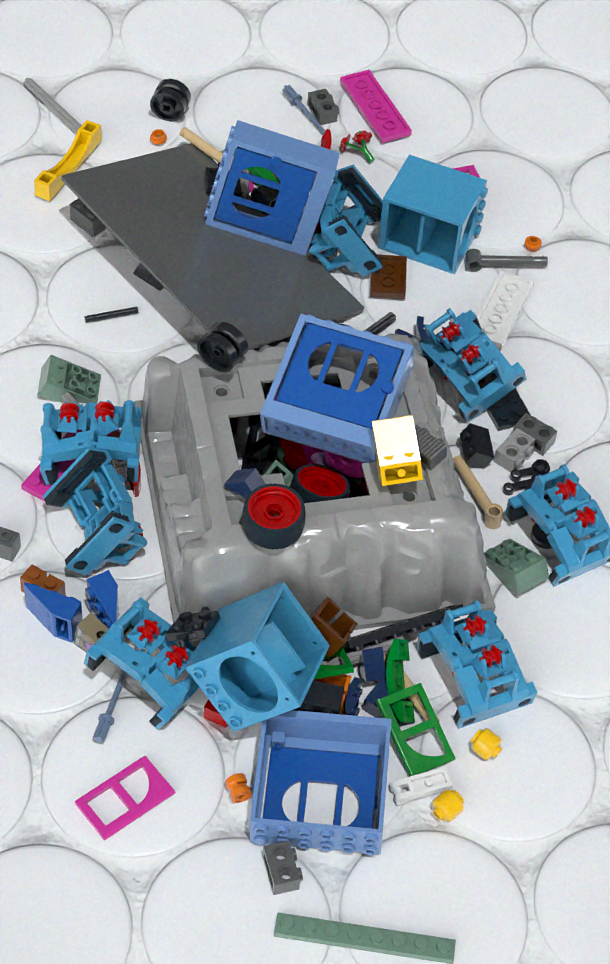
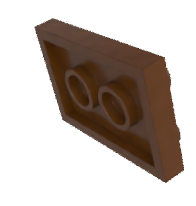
[370,254,407,299]

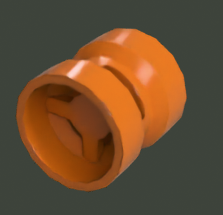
[225,773,252,803]

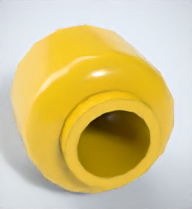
[470,728,503,760]
[432,789,464,822]

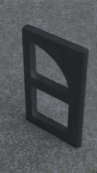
[241,418,279,472]

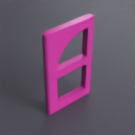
[75,756,176,840]

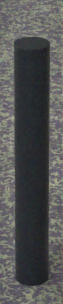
[84,306,139,323]

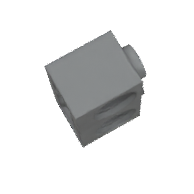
[494,428,535,472]

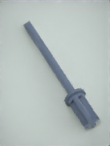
[282,84,326,135]
[93,670,128,743]

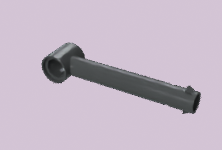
[465,249,548,272]

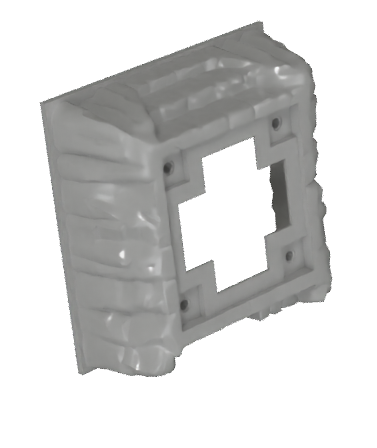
[134,334,496,649]

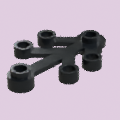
[502,459,550,504]

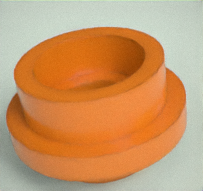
[150,129,167,145]
[524,236,542,252]

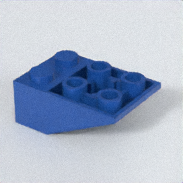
[85,570,119,629]
[24,582,83,643]

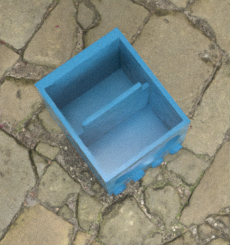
[378,154,488,275]
[185,582,330,732]

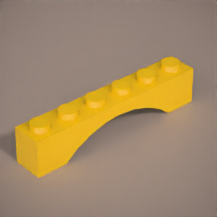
[34,120,102,201]

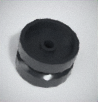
[150,78,191,122]
[197,321,248,373]

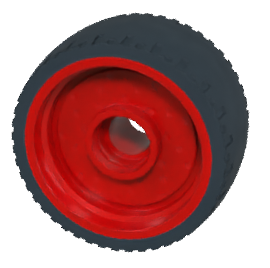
[290,464,350,503]
[242,483,306,550]

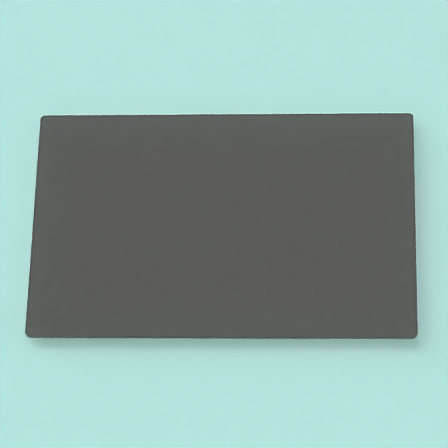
[61,143,364,350]

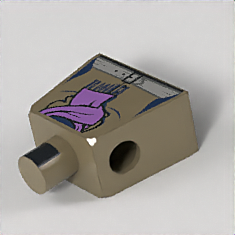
[74,613,108,652]

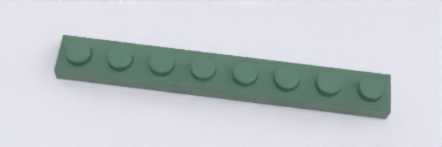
[274,912,456,964]

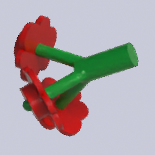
[340,130,375,163]

